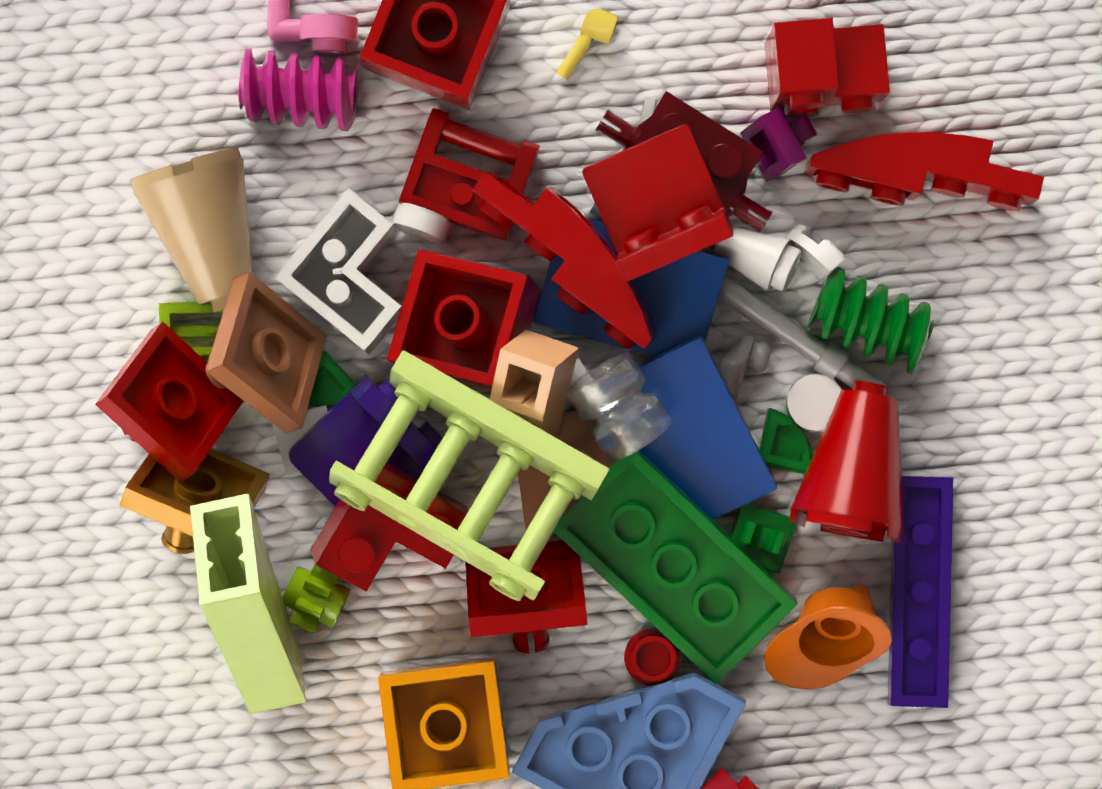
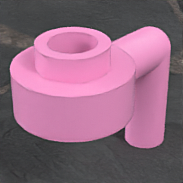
[267,0,358,54]

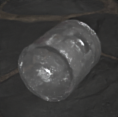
[565,352,673,462]

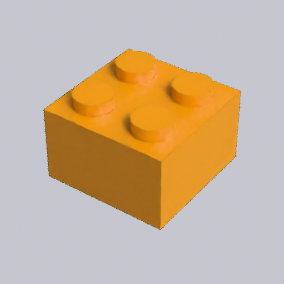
[378,657,510,789]

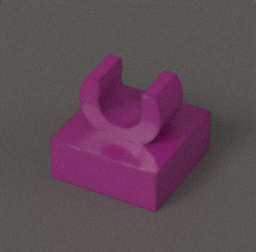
[740,107,817,182]

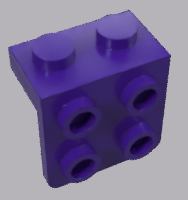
[288,375,454,506]

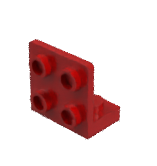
[582,124,733,283]

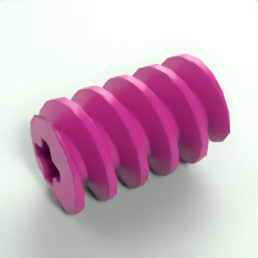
[238,48,360,132]

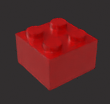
[360,0,511,110]
[386,249,542,394]

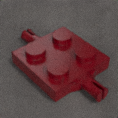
[595,91,773,250]

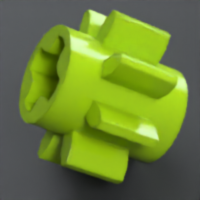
[283,564,351,634]

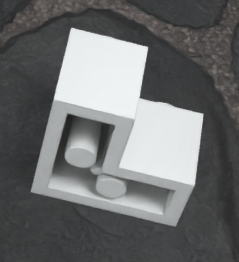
[275,188,402,355]

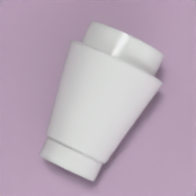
[713,227,802,292]

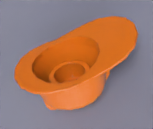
[764,583,892,690]

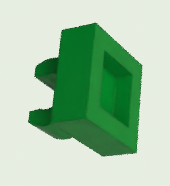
[730,503,796,574]

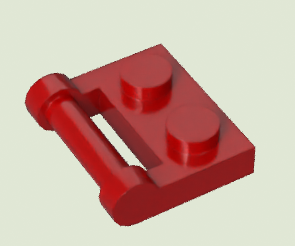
[398,108,540,241]

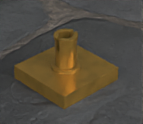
[119,449,270,554]

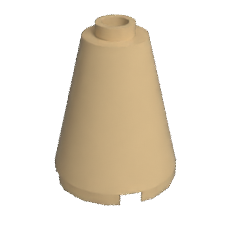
[130,147,253,312]

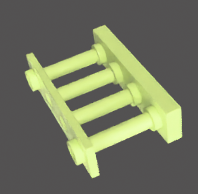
[329,350,609,601]

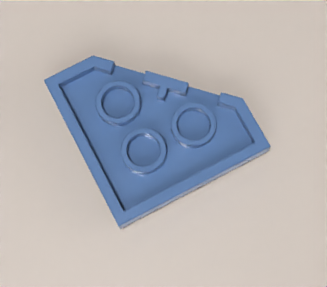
[512,673,746,789]

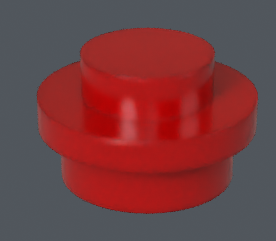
[624,628,681,686]

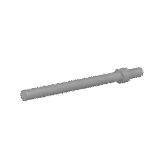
[590,204,886,389]

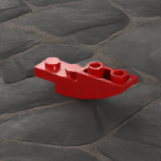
[804,132,1044,211]
[472,171,655,350]

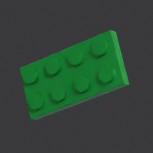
[553,443,798,684]

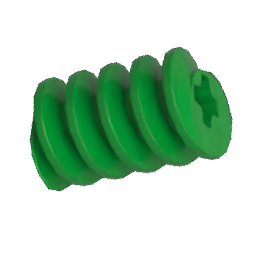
[806,267,934,375]

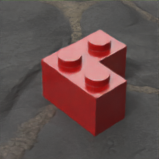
[764,18,890,118]
[310,462,469,592]

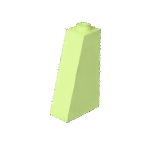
[190,493,306,714]

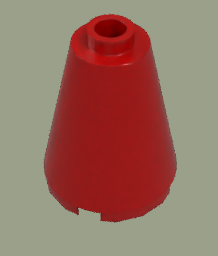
[789,381,905,543]

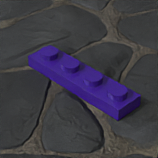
[888,476,954,708]

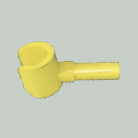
[556,9,618,80]

